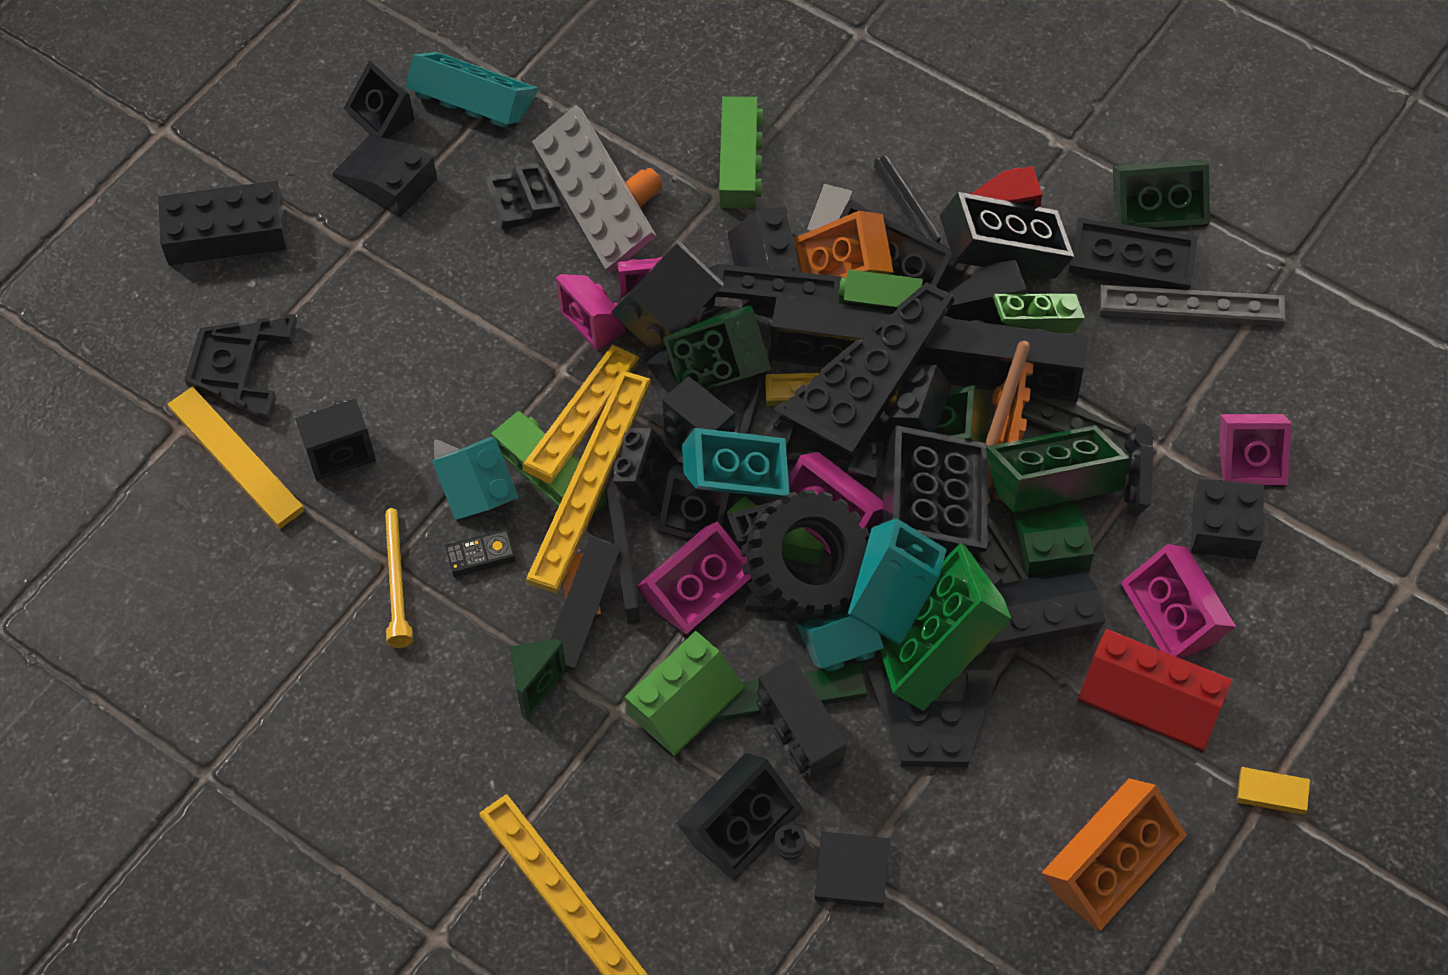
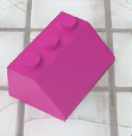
[774,452,883,554]
[635,522,751,634]
[1121,544,1236,659]

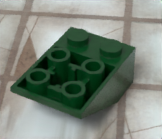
[663,305,771,390]

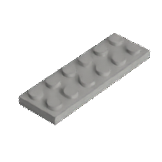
[532,105,657,273]

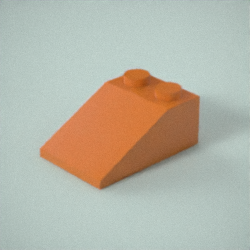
[793,210,893,278]

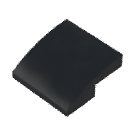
[482,163,561,229]

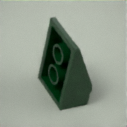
[883,385,989,456]
[1010,500,1094,578]

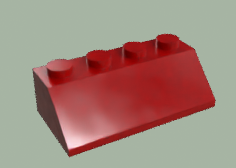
[1077,629,1233,752]

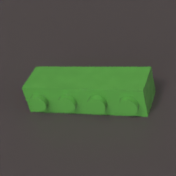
[719,96,763,208]
[491,411,607,514]

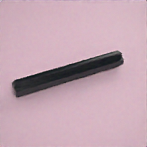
[874,155,942,244]

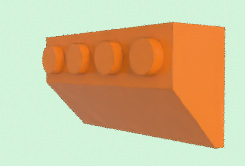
[1041,778,1187,931]

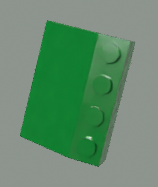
[879,543,1012,711]

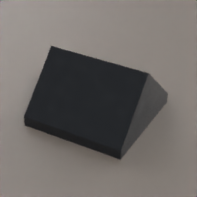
[344,60,415,139]

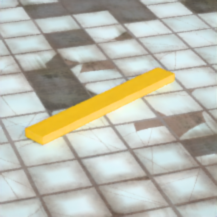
[526,370,651,594]
[479,794,648,975]

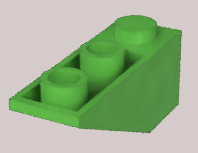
[993,294,1085,334]

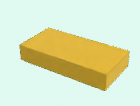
[1236,767,1310,815]

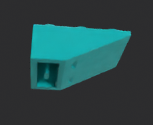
[848,518,946,644]

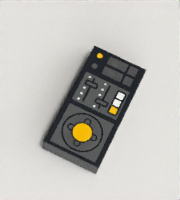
[445,529,516,577]

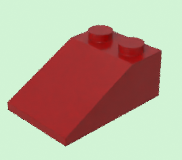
[971,166,1043,207]

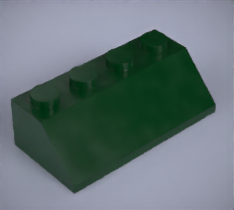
[986,425,1129,513]

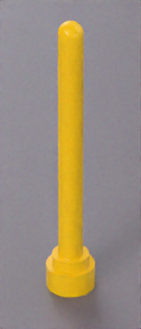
[385,508,413,648]

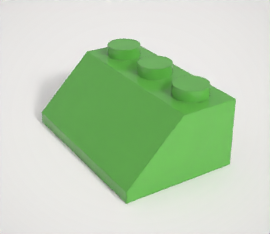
[625,631,745,756]

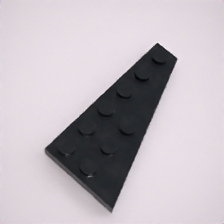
[773,282,955,456]

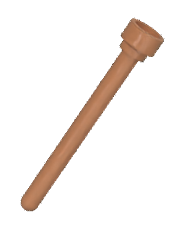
[985,341,1030,489]

